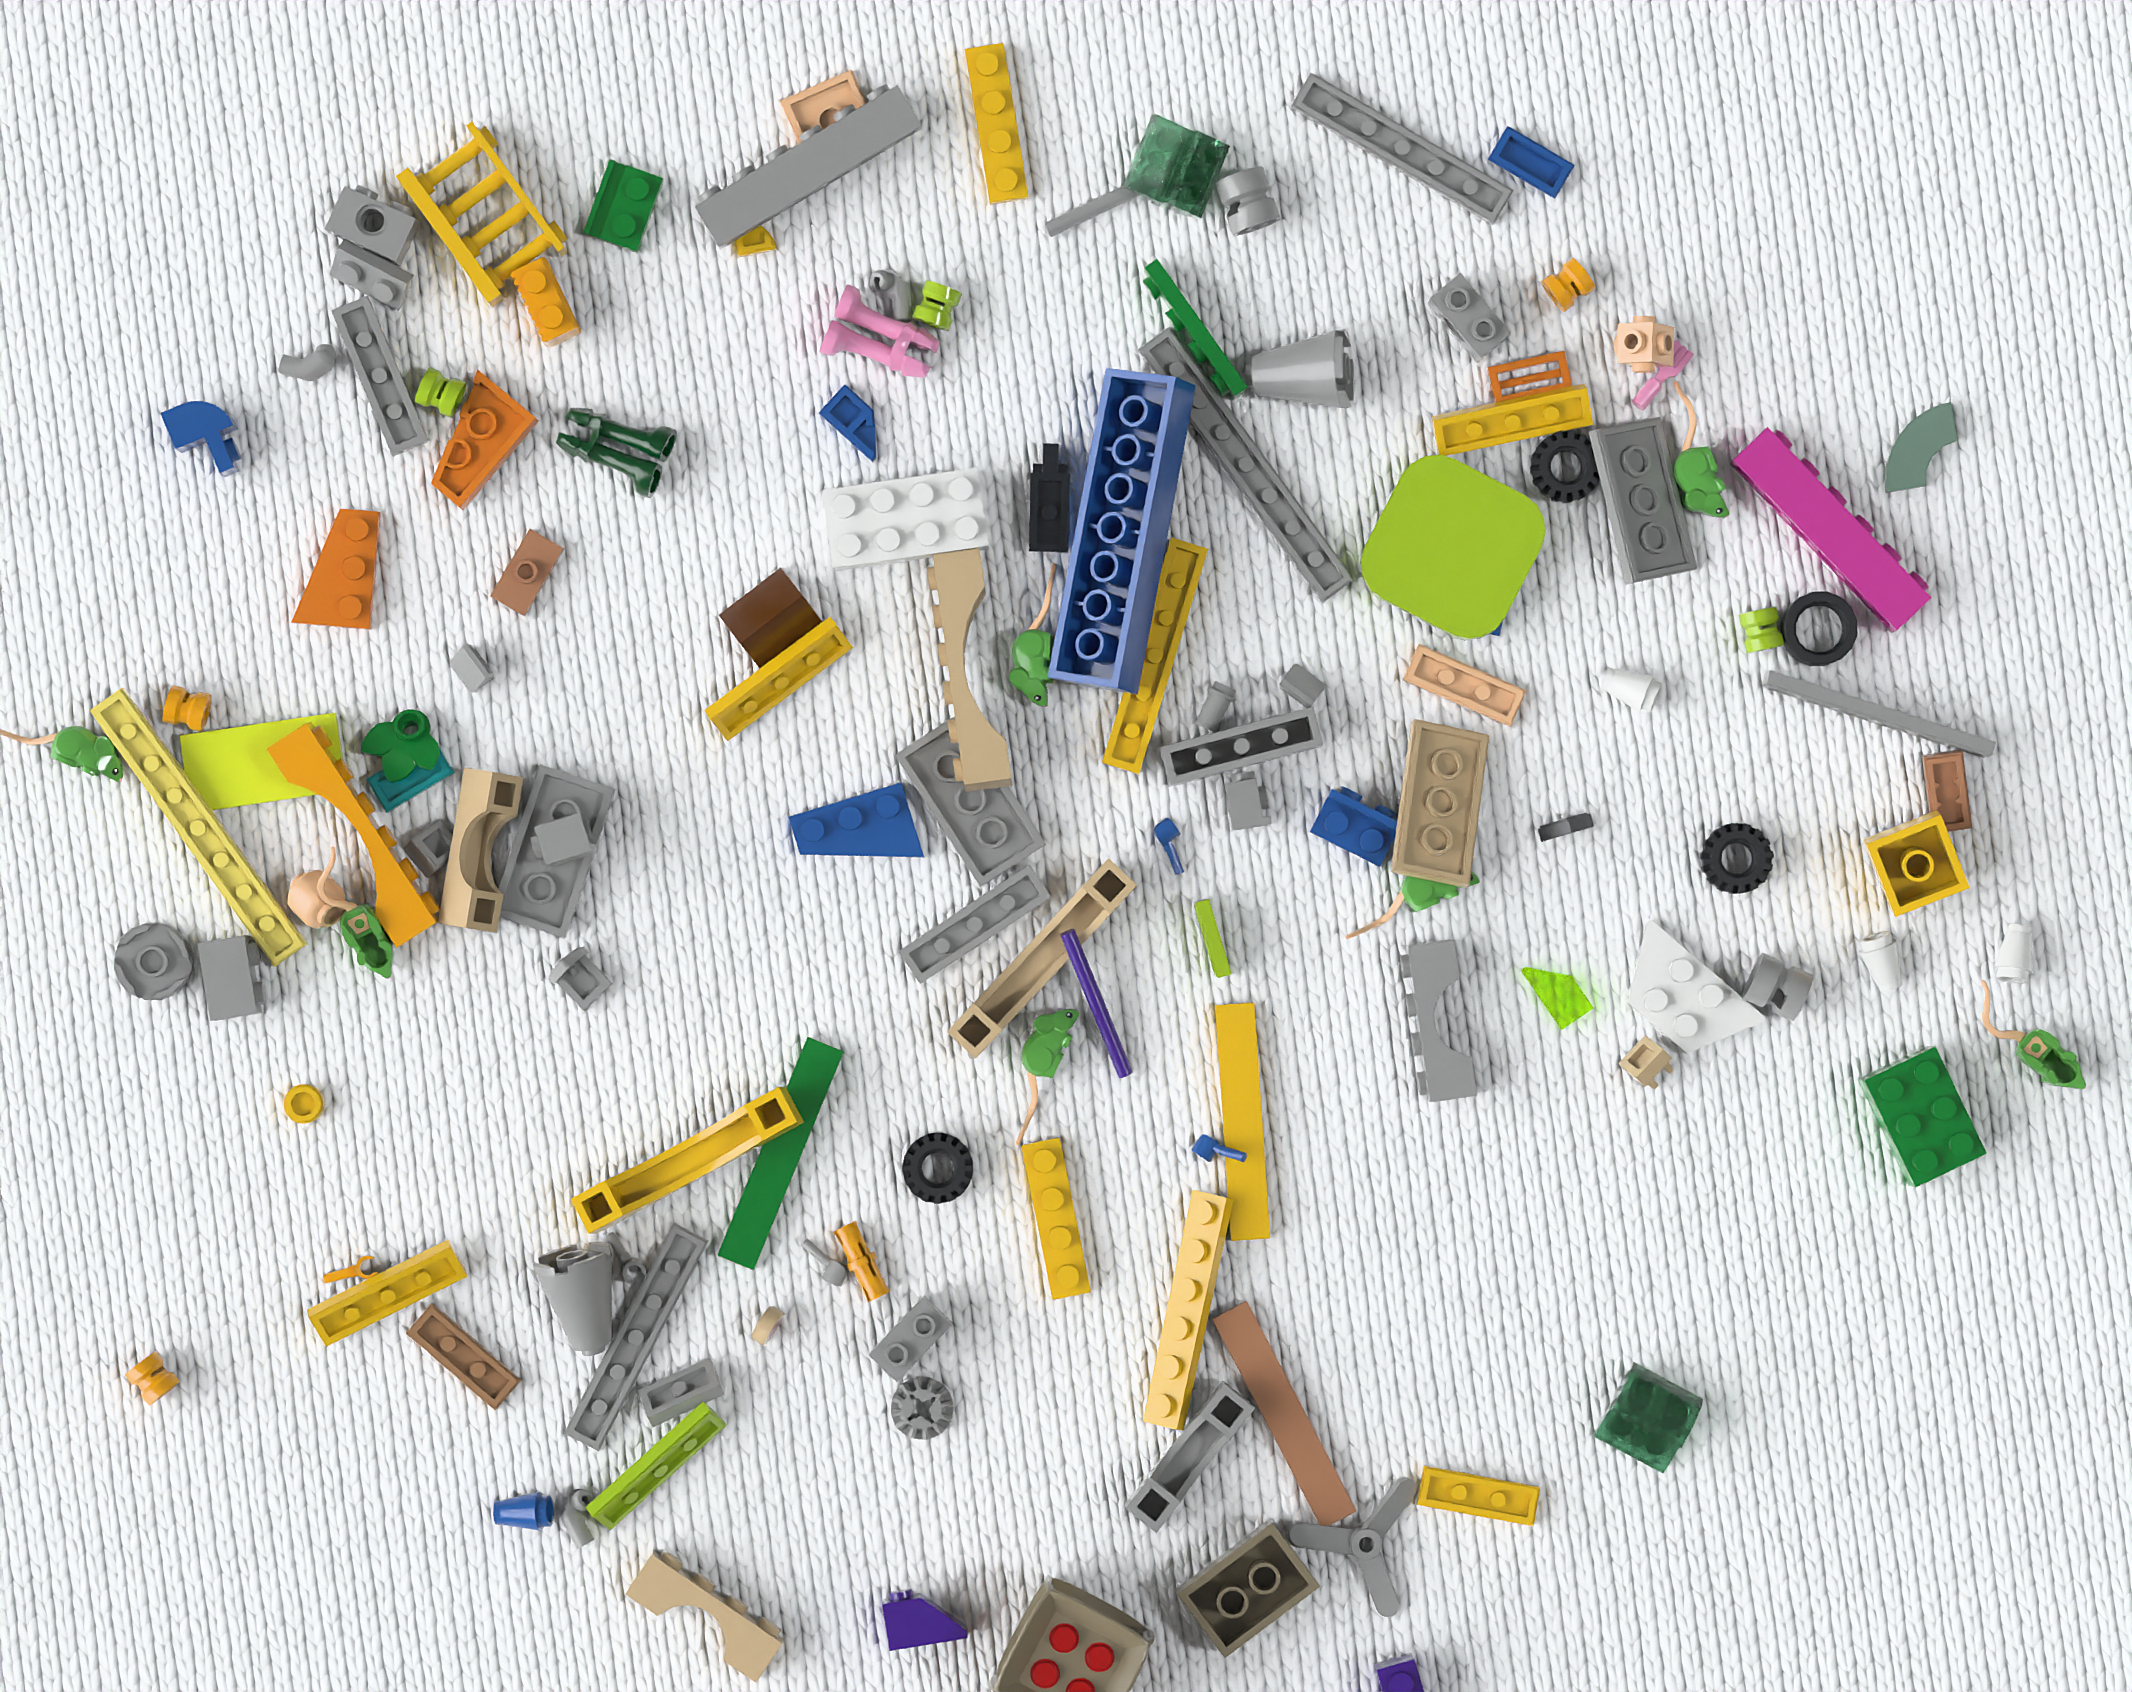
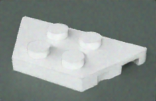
[1626,919,1766,1054]

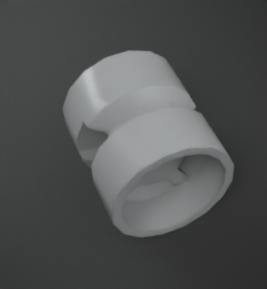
[1215,166,1281,236]
[1742,952,1814,1021]

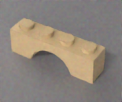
[438,768,524,933]
[625,1550,784,1683]

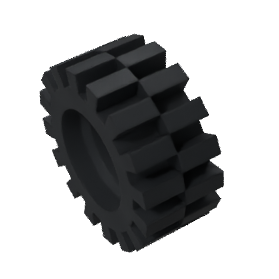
[1530,430,1600,503]
[1699,823,1774,894]
[902,1132,973,1204]

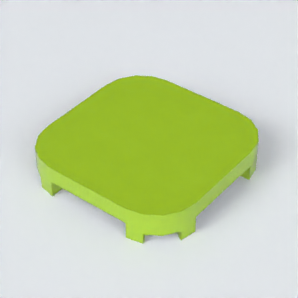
[1360,454,1546,641]

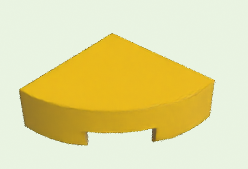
[735,225,777,258]

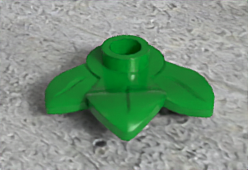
[361,709,440,783]

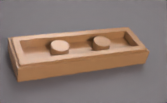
[406,1303,522,1410]

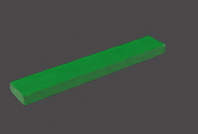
[717,1037,844,1270]

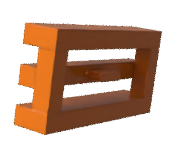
[1487,351,1572,403]

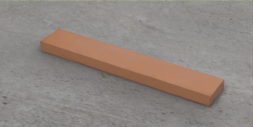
[1212,1300,1357,1526]

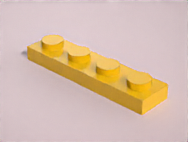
[965,43,1029,205]
[1431,384,1593,456]
[704,617,853,742]
[1021,1137,1091,1300]
[307,1239,467,1347]

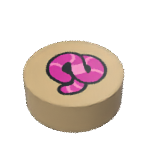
[751,1306,785,1346]

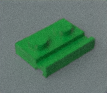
[583,159,664,254]

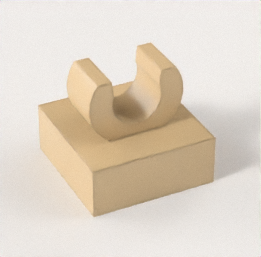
[1618,1035,1673,1089]

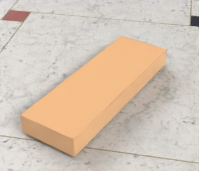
[1403,644,1527,727]

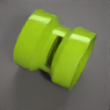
[912,280,962,331]
[415,367,467,418]
[1738,607,1785,654]

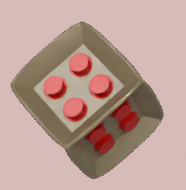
[990,1575,1155,1692]

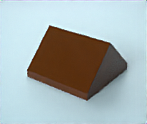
[719,567,823,668]

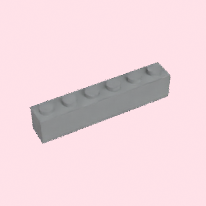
[695,84,922,250]

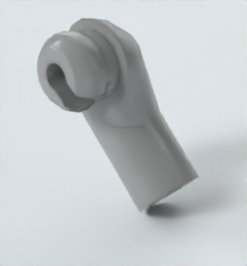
[278,344,336,382]
[561,1489,594,1549]

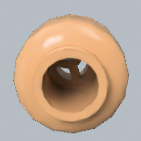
[287,870,346,928]

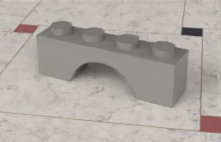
[1400,939,1477,1103]
[1125,1381,1255,1533]

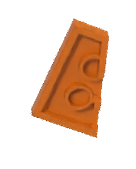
[431,370,539,511]
[291,509,381,630]

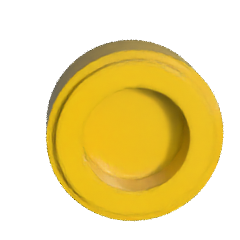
[284,1084,325,1124]

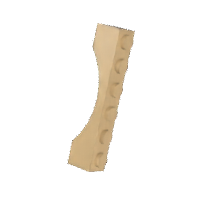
[927,548,1012,792]
[947,858,1137,1059]

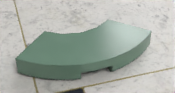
[1884,402,1958,493]

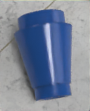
[493,1491,554,1531]

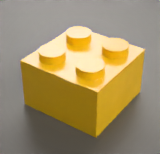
[1863,810,1970,917]

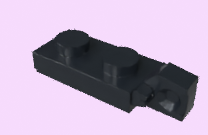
[1029,443,1070,553]

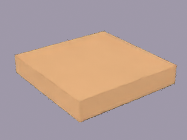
[780,69,866,144]

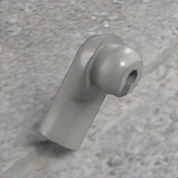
[870,269,913,321]

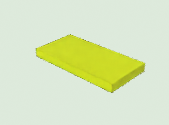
[180,713,344,811]

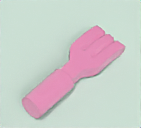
[1632,340,1694,411]

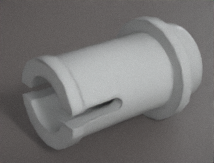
[1194,681,1236,733]

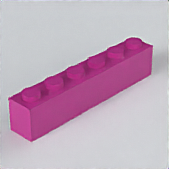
[1729,427,1931,633]

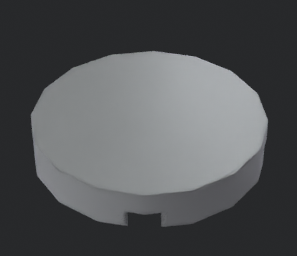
[114,923,193,1000]

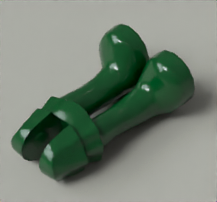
[556,408,677,498]

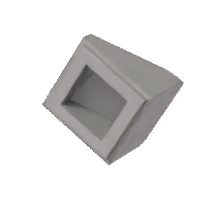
[450,644,495,693]
[1278,663,1325,708]
[404,819,453,878]

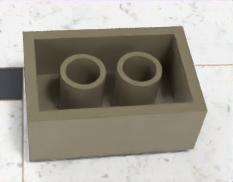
[1176,1518,1320,1658]

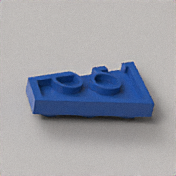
[788,782,925,858]

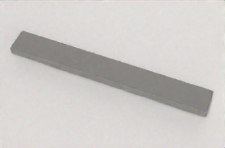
[1138,326,1355,603]

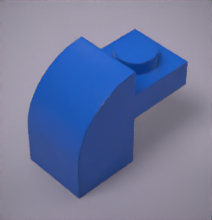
[160,401,242,477]

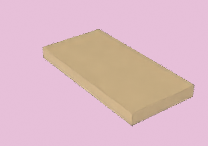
[1390,719,1489,888]

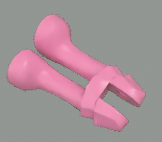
[819,284,940,378]

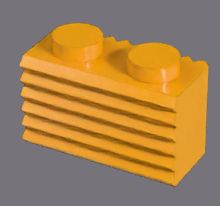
[510,256,582,348]

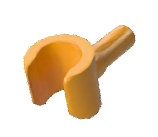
[323,1256,379,1284]

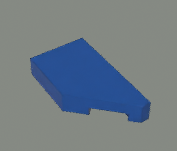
[819,384,877,463]

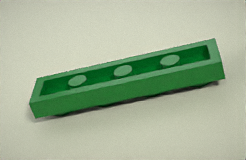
[1142,259,1248,400]

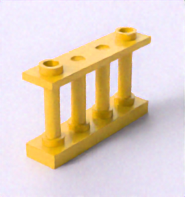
[396,121,568,308]

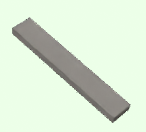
[1291,72,1514,225]
[1762,670,1996,758]
[564,1223,709,1451]

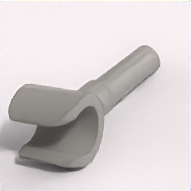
[605,1231,646,1284]
[801,1239,848,1286]

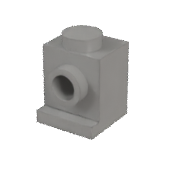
[1224,771,1272,831]

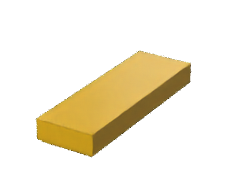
[1416,1465,1541,1526]

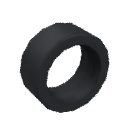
[1780,591,1858,666]

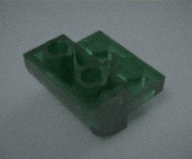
[1123,114,1230,219]
[1594,1362,1703,1474]

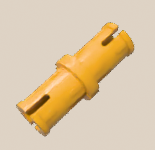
[833,1220,890,1302]

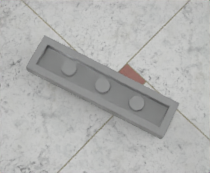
[331,296,430,457]
[898,865,1051,984]

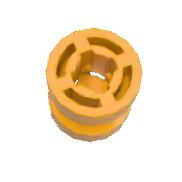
[1541,258,1596,312]
[162,685,212,732]
[125,1351,180,1406]

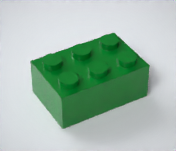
[1858,1046,1987,1188]

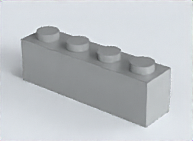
[1160,707,1323,787]

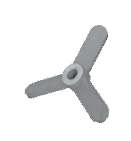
[1287,1477,1417,1617]

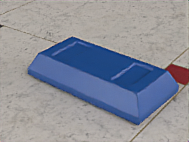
[1487,125,1575,199]

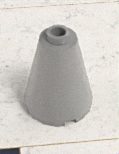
[1245,329,1354,408]
[533,1242,612,1356]

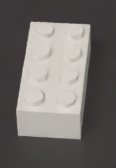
[822,467,990,571]

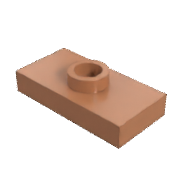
[490,529,565,617]
[1922,749,1972,832]

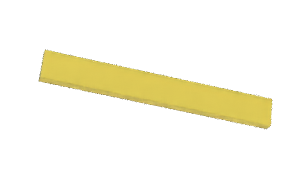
[89,687,308,967]

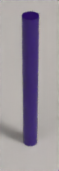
[1060,929,1133,1078]

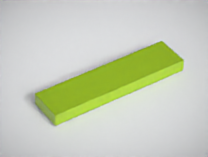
[585,1401,727,1530]

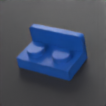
[1310,786,1398,867]

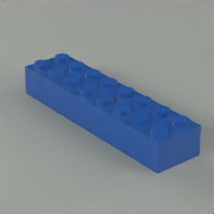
[1048,368,1196,695]

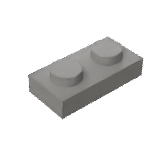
[329,239,414,311]
[638,1357,725,1427]

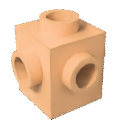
[1614,316,1675,373]

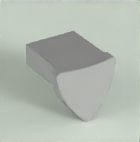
[549,946,613,1011]

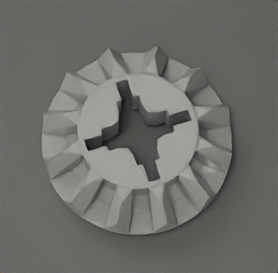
[891,1377,954,1440]

